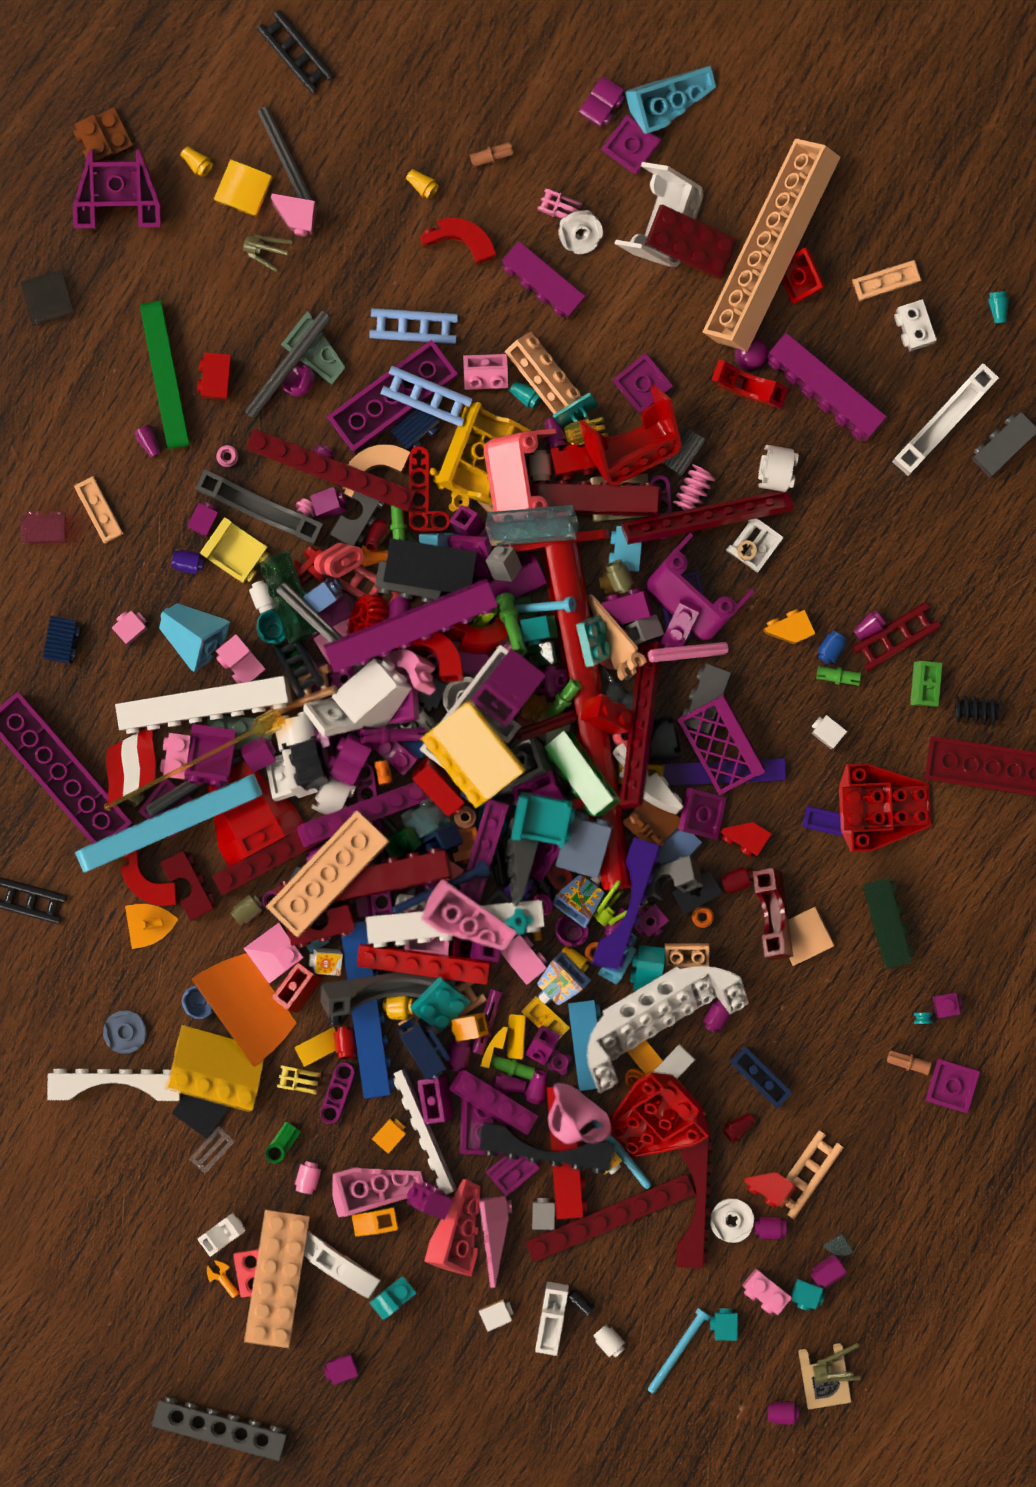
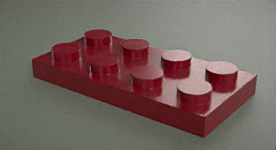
[644,204,737,279]

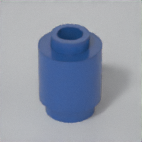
[817,631,847,664]

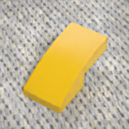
[521,996,570,1040]
[481,1026,508,1068]
[294,1027,336,1067]

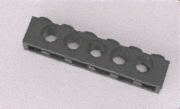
[152,1396,287,1461]

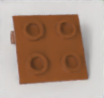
[622,800,680,849]

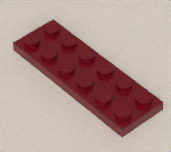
[924,736,1036,796]

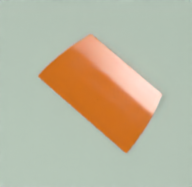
[192,953,297,1066]

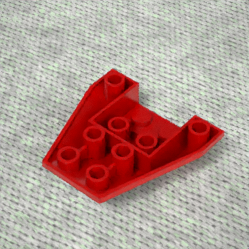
[208,761,304,867]
[839,764,931,852]
[610,1071,710,1158]

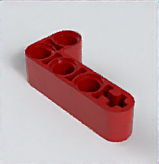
[409,446,450,533]

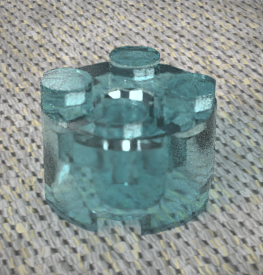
[401,798,452,839]

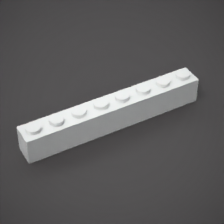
[115,676,292,734]
[366,900,544,947]

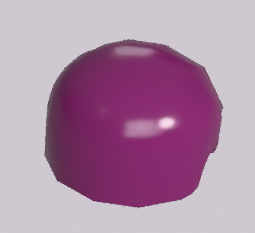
[734,336,768,371]
[283,365,315,397]
[556,916,589,947]

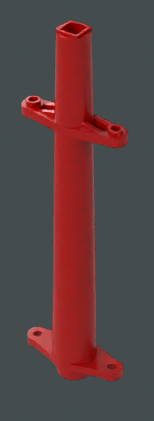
[503,519,631,892]

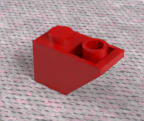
[720,822,771,857]
[744,1172,798,1209]

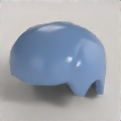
[182,985,213,1019]

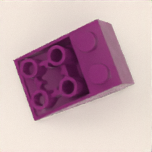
[471,648,546,727]

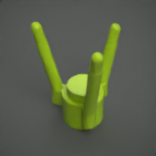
[593,880,648,927]

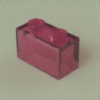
[20,511,67,544]

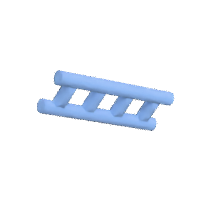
[369,308,458,344]
[380,366,472,427]

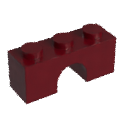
[160,851,216,921]
[286,900,357,947]

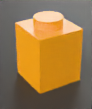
[451,1012,489,1041]
[372,1119,406,1153]

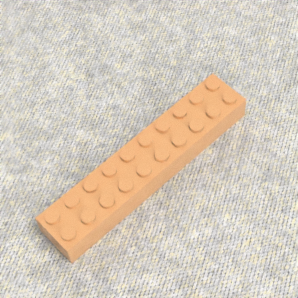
[703,138,840,351]

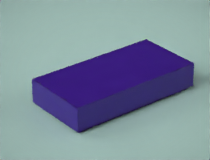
[802,806,843,836]

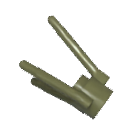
[243,234,293,272]
[813,1343,862,1383]

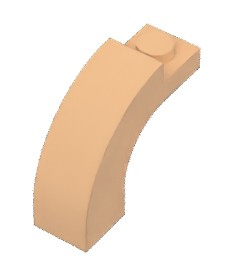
[342,445,410,500]

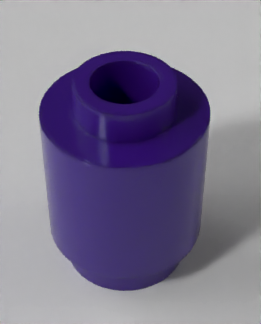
[171,549,204,575]

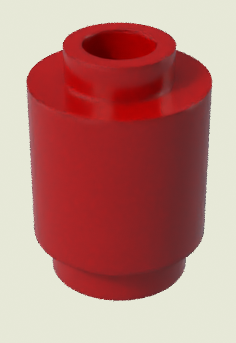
[333,1026,357,1059]

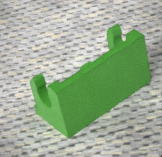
[910,661,942,707]

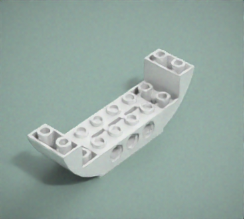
[587,966,749,1093]

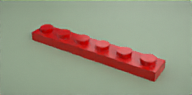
[357,943,490,985]

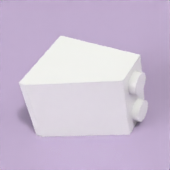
[332,659,412,728]

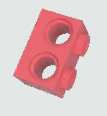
[234,1248,259,1298]

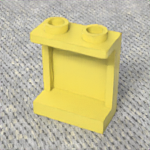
[200,517,269,584]

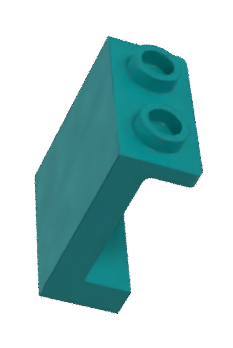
[511,792,576,849]

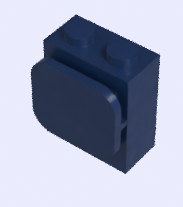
[396,1017,451,1080]

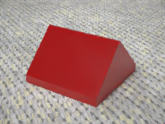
[782,247,825,304]

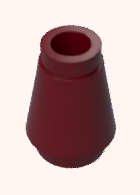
[365,520,391,552]
[722,1113,756,1143]

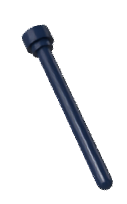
[391,859,491,914]

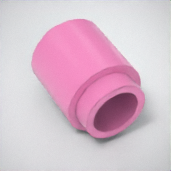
[295,1161,321,1195]

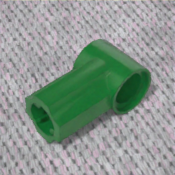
[265,1121,301,1164]

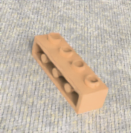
[505,332,582,414]

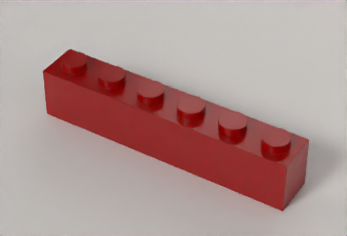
[547,1085,587,1219]

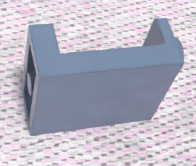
[556,812,614,879]

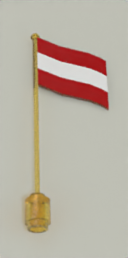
[104,709,286,811]

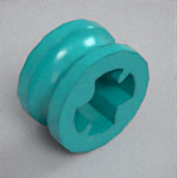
[914,1012,934,1024]

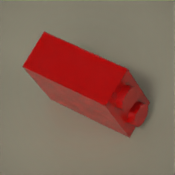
[412,757,465,817]

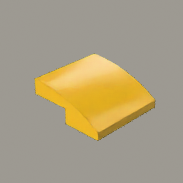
[214,160,273,217]

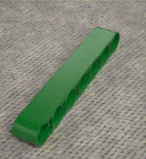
[140,300,190,450]

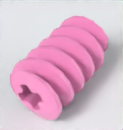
[672,464,715,510]

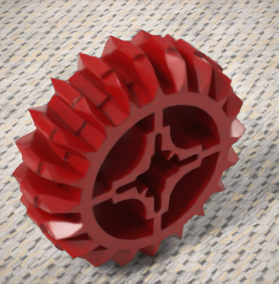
[346,594,389,635]

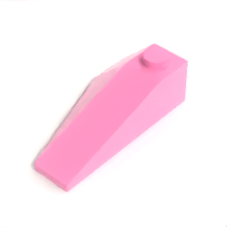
[332,1168,423,1217]
[479,1196,512,1288]

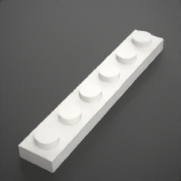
[393,1068,457,1195]

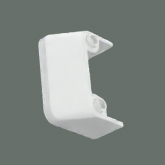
[615,162,703,267]

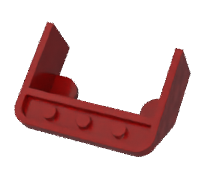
[579,384,682,486]

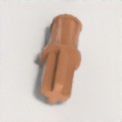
[470,142,513,167]
[887,1050,931,1075]

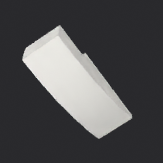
[535,1282,569,1356]

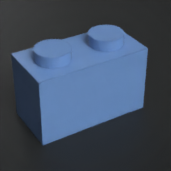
[303,576,344,613]

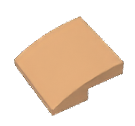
[788,906,835,966]

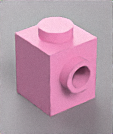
[112,611,148,645]

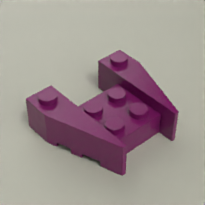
[73,148,162,228]

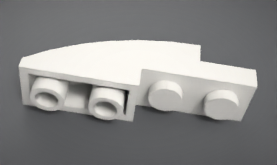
[612,743,683,814]
[304,1231,381,1299]

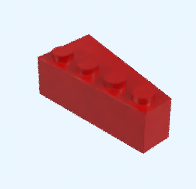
[550,433,626,481]

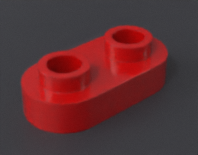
[546,857,572,890]

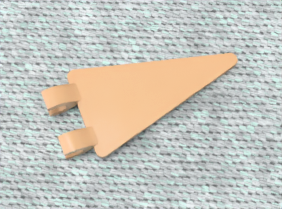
[587,594,646,681]

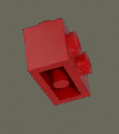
[197,353,232,401]
[580,694,634,735]
[272,962,323,1013]

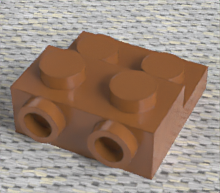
[73,107,133,161]

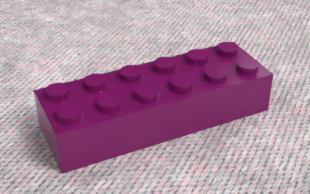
[767,333,886,442]
[327,340,458,454]

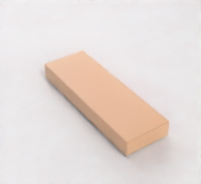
[852,260,921,301]
[74,476,124,544]

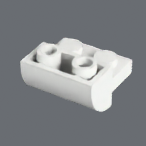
[266,749,319,802]

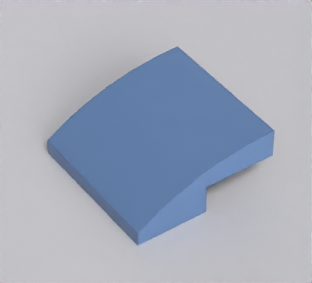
[657,827,703,864]

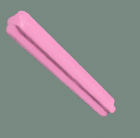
[648,642,729,662]

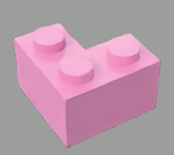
[216,635,267,684]

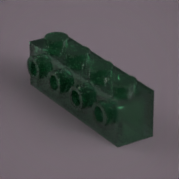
[260,551,318,644]
[862,878,914,969]

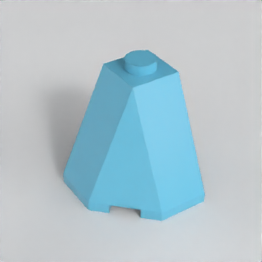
[159,603,230,672]

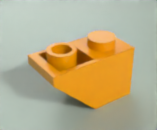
[764,609,815,644]
[352,1206,398,1236]

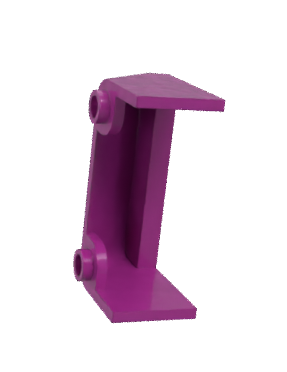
[646,533,755,641]

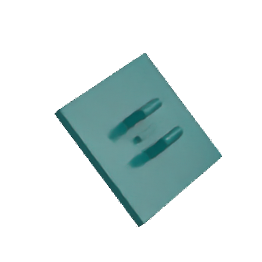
[552,392,599,428]

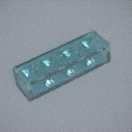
[485,505,579,546]

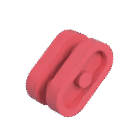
[314,543,364,578]

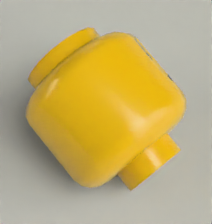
[382,996,416,1020]

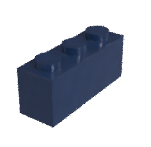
[729,1046,792,1108]

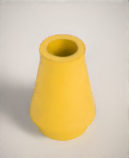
[181,146,213,177]
[406,169,439,199]

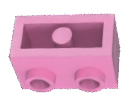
[463,354,508,390]
[160,733,192,780]
[500,934,547,985]
[742,1268,791,1315]

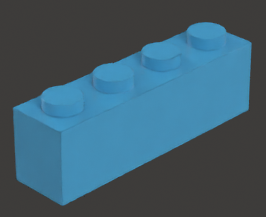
[568,1000,601,1091]

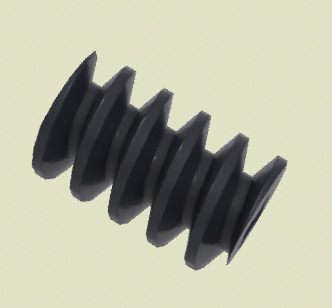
[954,695,1001,726]

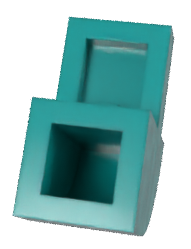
[369,1276,417,1320]

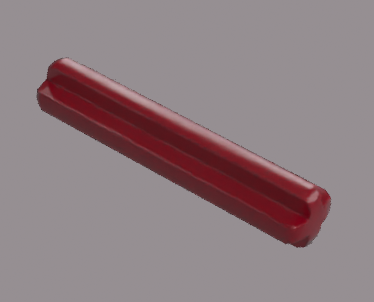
[516,710,578,741]

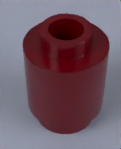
[720,866,754,894]

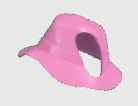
[548,1083,611,1144]

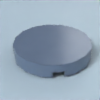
[103,1010,147,1054]

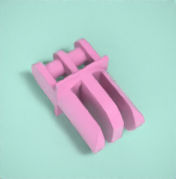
[538,189,583,218]

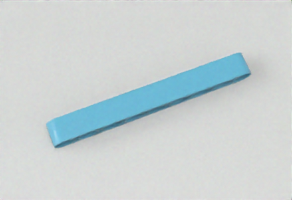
[75,774,263,872]

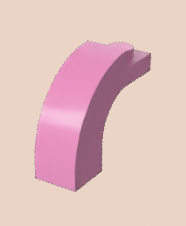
[382,649,436,695]

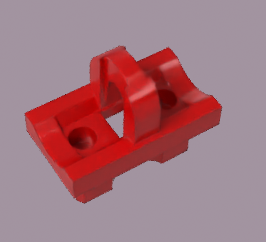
[288,546,325,587]

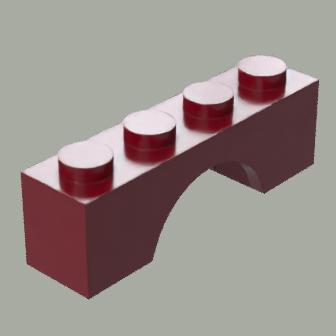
[753,868,794,961]

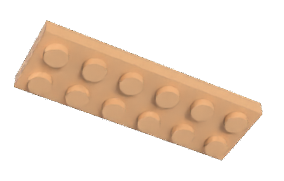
[266,811,390,937]
[244,1210,309,1348]

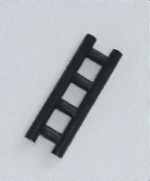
[257,10,335,94]
[273,633,324,698]
[0,877,67,925]

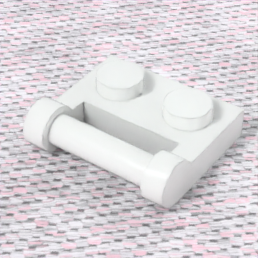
[726,518,783,573]

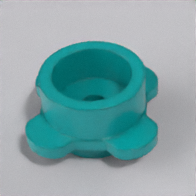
[506,908,533,934]

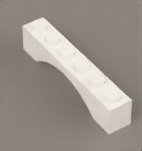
[892,363,999,476]
[47,1069,181,1101]

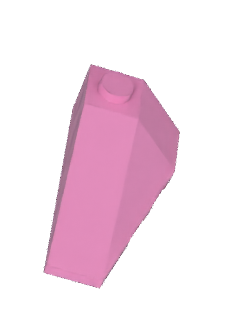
[421,879,516,950]

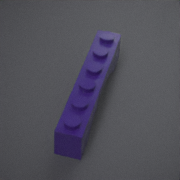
[591,837,661,972]

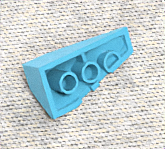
[625,66,716,134]

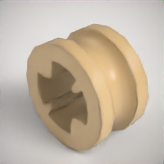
[737,540,757,561]

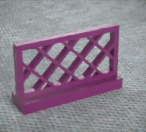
[677,693,765,795]

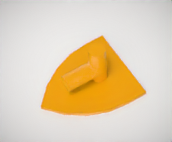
[125,904,178,949]

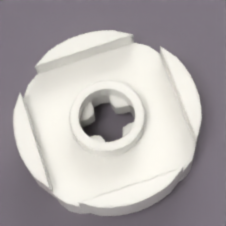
[559,210,603,254]
[710,1198,754,1243]

